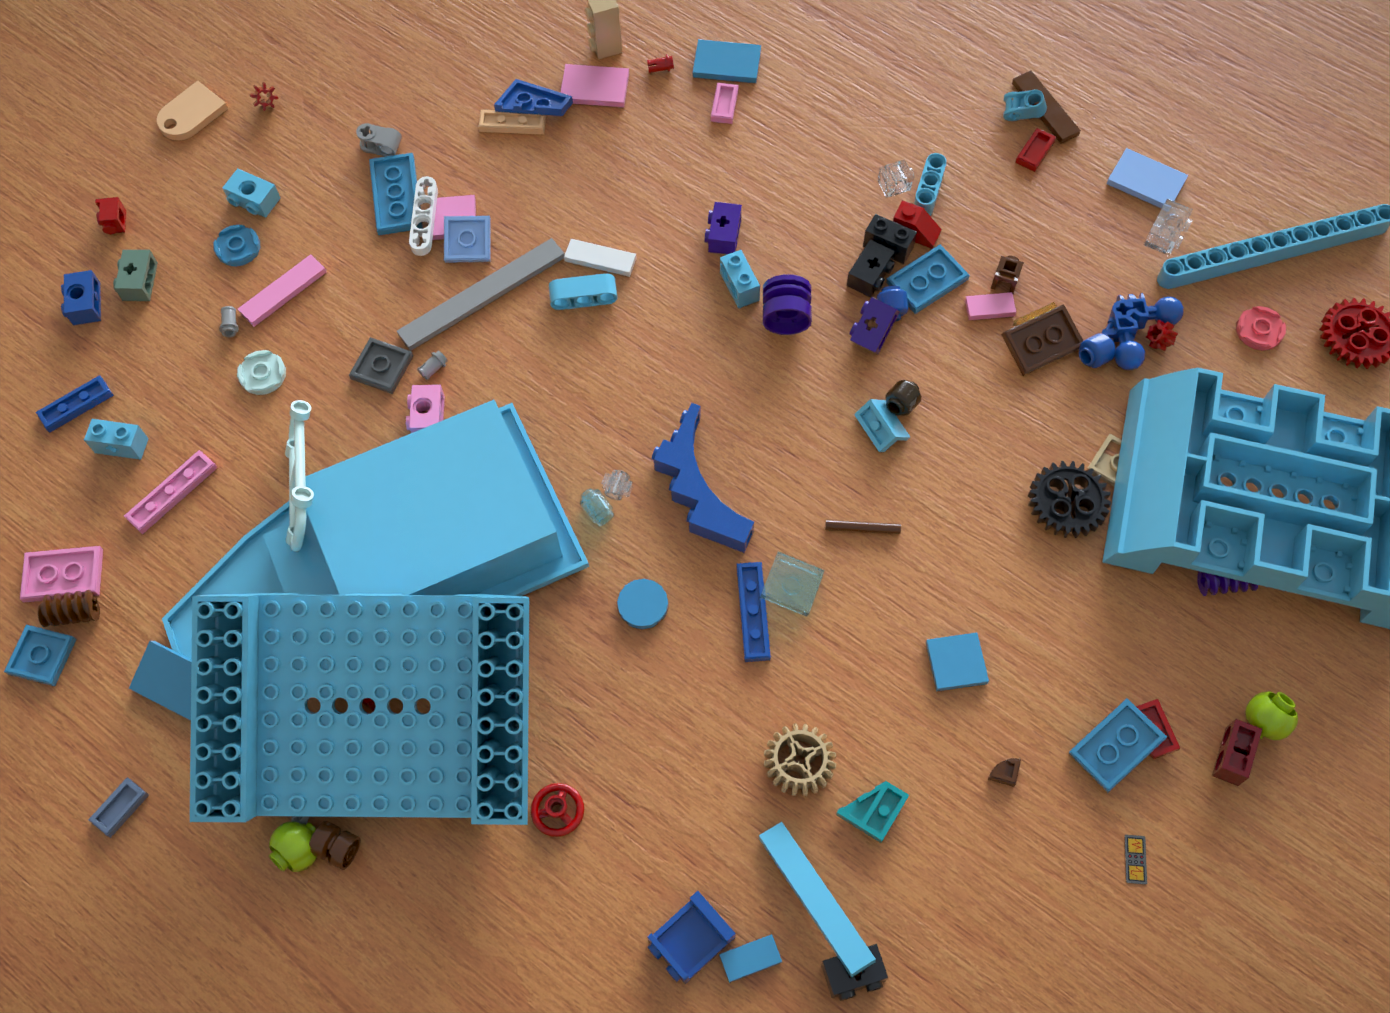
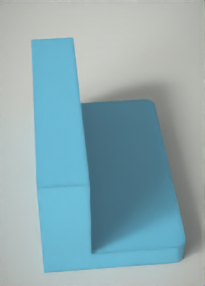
[854,399,910,452]

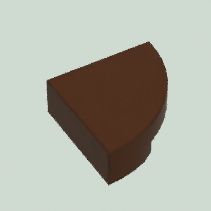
[988,758,1021,787]

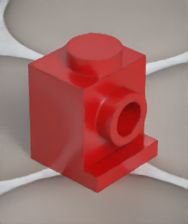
[95,197,126,235]

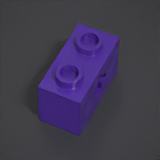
[704,202,742,254]
[849,297,900,354]

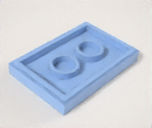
[1107,148,1188,212]

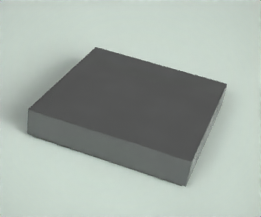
[349,337,413,394]

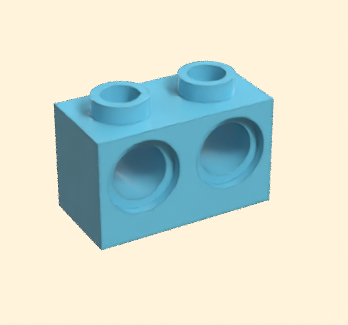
[720,250,760,309]

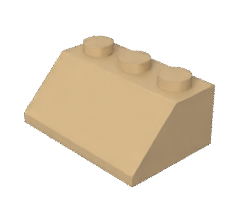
[585,0,623,59]

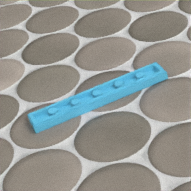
[759,822,876,977]

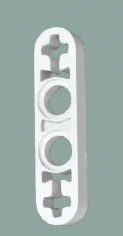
[409,176,438,256]

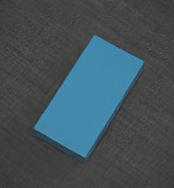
[719,934,782,983]

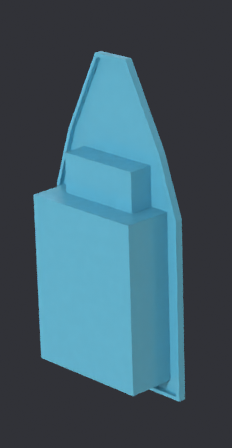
[162,400,589,659]

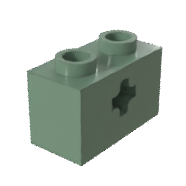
[113,250,158,301]

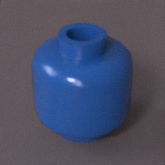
[877,286,908,322]
[1079,333,1116,368]

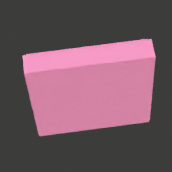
[430,195,476,240]

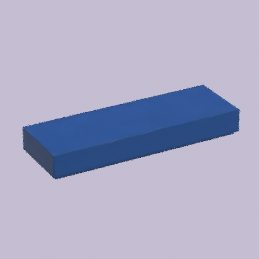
[36,375,114,433]

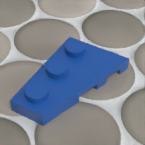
[494,79,573,116]

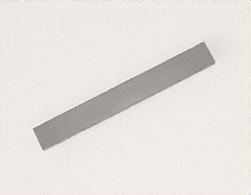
[397,238,565,351]

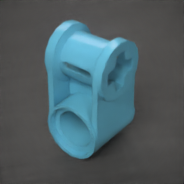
[1003,89,1047,121]

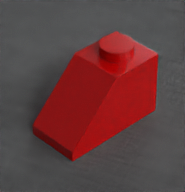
[893,200,942,249]

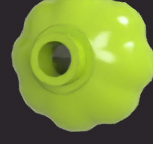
[1245,691,1298,740]
[269,821,317,872]

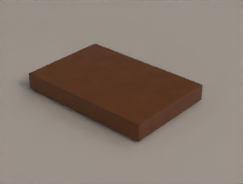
[1001,304,1083,376]

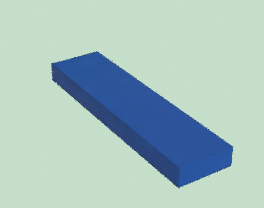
[736,562,771,662]

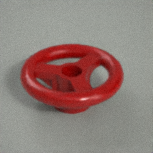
[530,783,584,837]

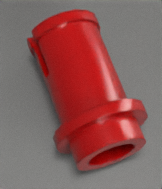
[647,54,674,74]

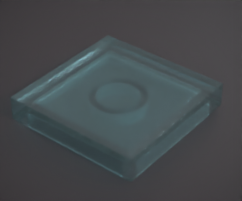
[760,551,825,616]

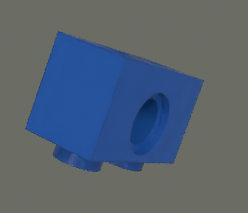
[61,270,101,325]

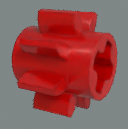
[250,82,278,111]
[1146,320,1178,351]

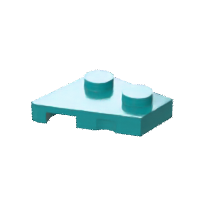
[836,781,909,843]

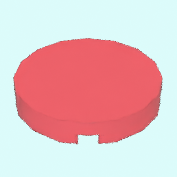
[1236,306,1286,351]

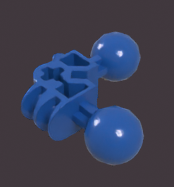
[1102,293,1184,370]

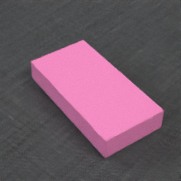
[711,83,739,124]
[965,292,1016,320]

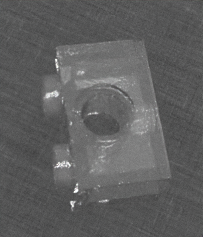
[1144,199,1193,256]

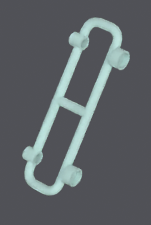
[285,400,314,552]

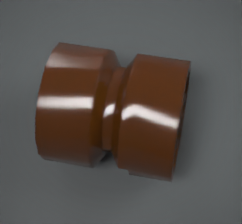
[309,821,361,870]

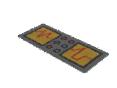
[1125,835,1147,884]

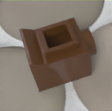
[991,255,1024,294]

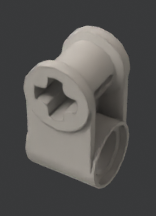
[356,123,402,157]

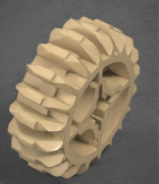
[764,723,836,796]

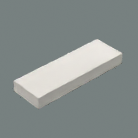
[564,239,636,277]

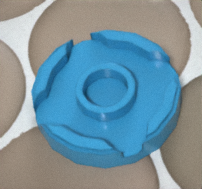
[213,224,261,267]
[617,579,668,629]

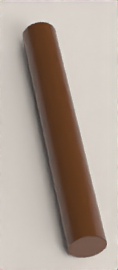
[825,520,901,534]

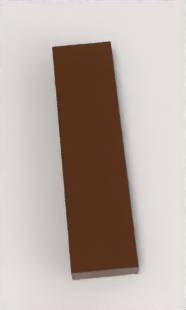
[1012,71,1081,144]

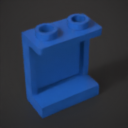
[647,891,736,984]

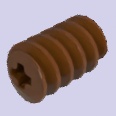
[38,590,100,627]

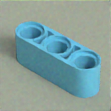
[914,153,947,216]
[549,274,618,310]

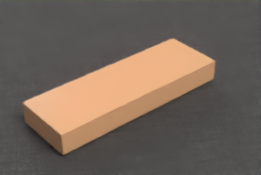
[478,110,546,135]

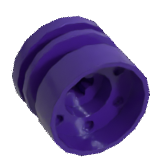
[763,274,812,335]

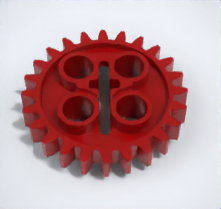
[1319,298,1390,369]

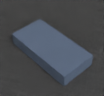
[88,777,149,838]

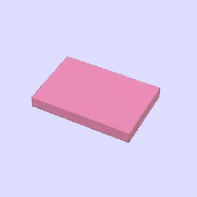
[560,64,629,107]
[20,546,103,602]

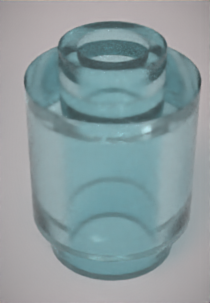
[579,488,615,526]

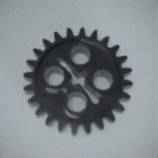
[1028,461,1111,538]

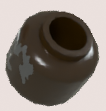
[885,380,922,416]

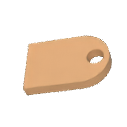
[157,81,228,140]

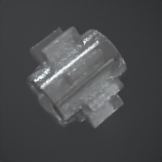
[601,470,633,500]

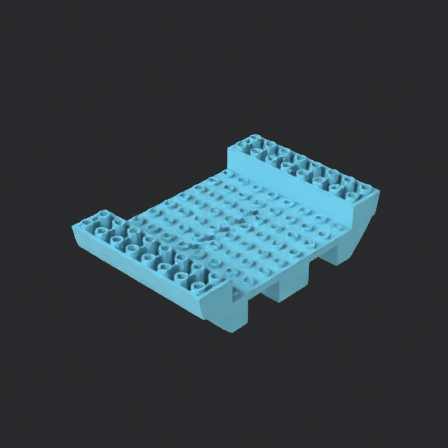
[1102,368,1390,629]
[190,593,529,825]

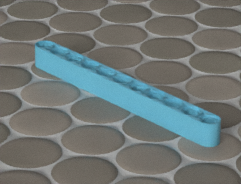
[1157,204,1390,289]

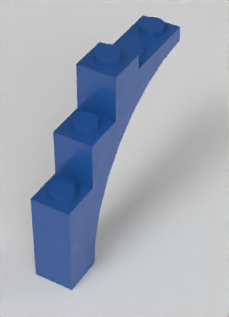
[652,403,754,553]

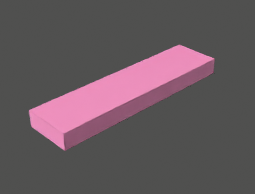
[238,254,327,327]
[124,450,218,534]

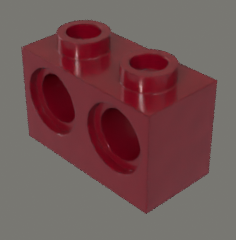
[1212,719,1262,786]

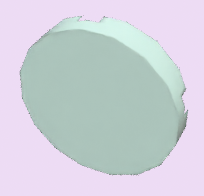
[237,350,286,395]

